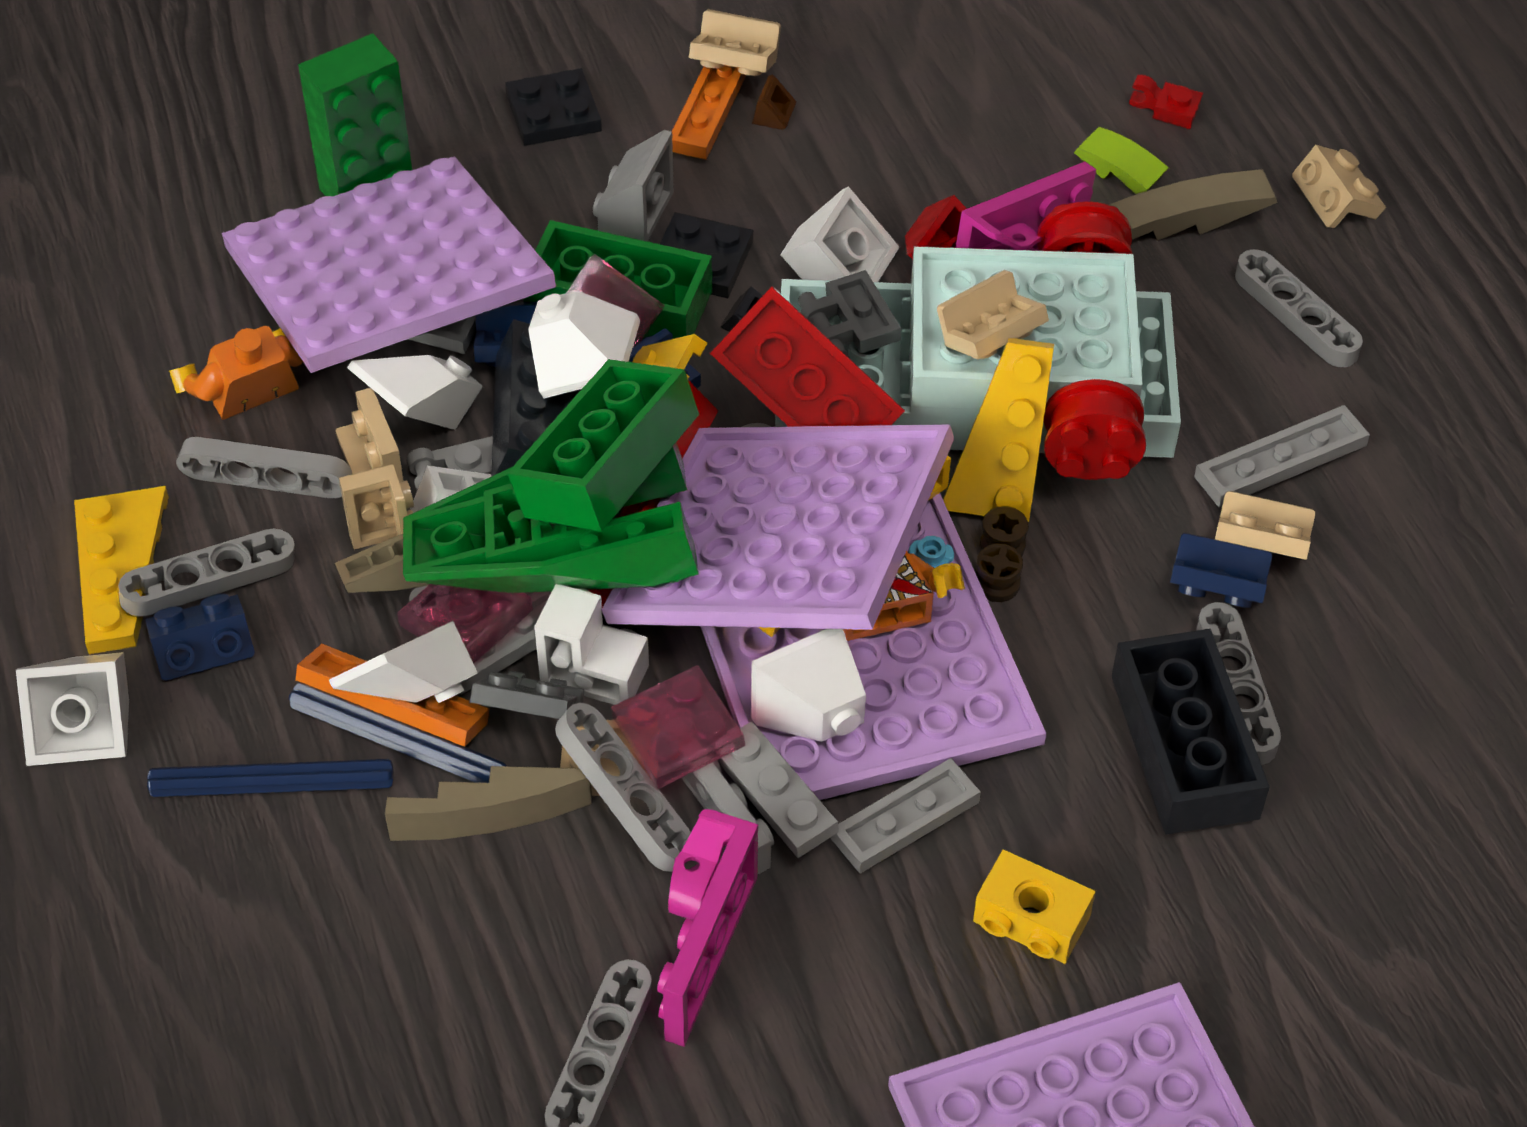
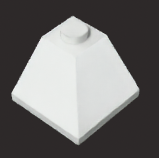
[780,186,900,282]
[528,290,641,398]
[347,355,483,430]
[329,621,478,703]
[751,629,866,742]
[16,652,129,766]

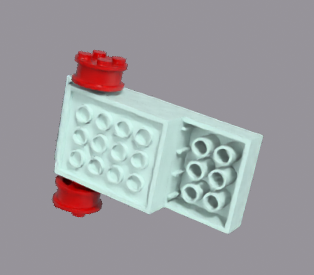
[775,201,1181,480]

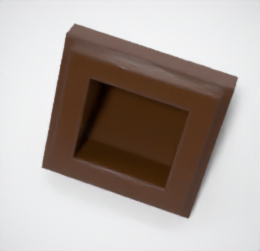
[752,74,796,130]

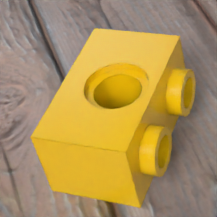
[973,849,1096,964]

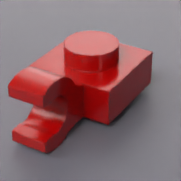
[1129,75,1203,129]

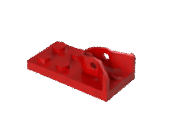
[710,286,905,427]

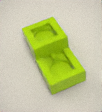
[1074,127,1169,194]

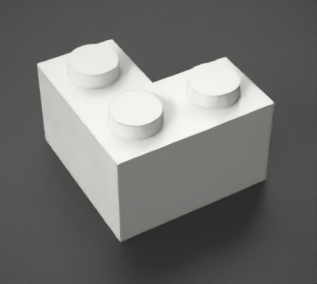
[535,584,649,709]

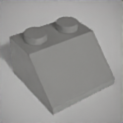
[593,130,674,241]

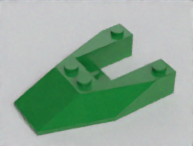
[403,442,699,593]

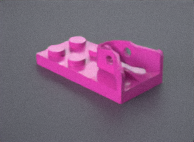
[955,162,1097,251]
[657,809,758,1047]

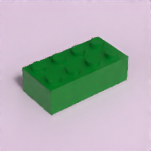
[298,33,412,196]
[523,220,712,341]
[507,359,699,532]

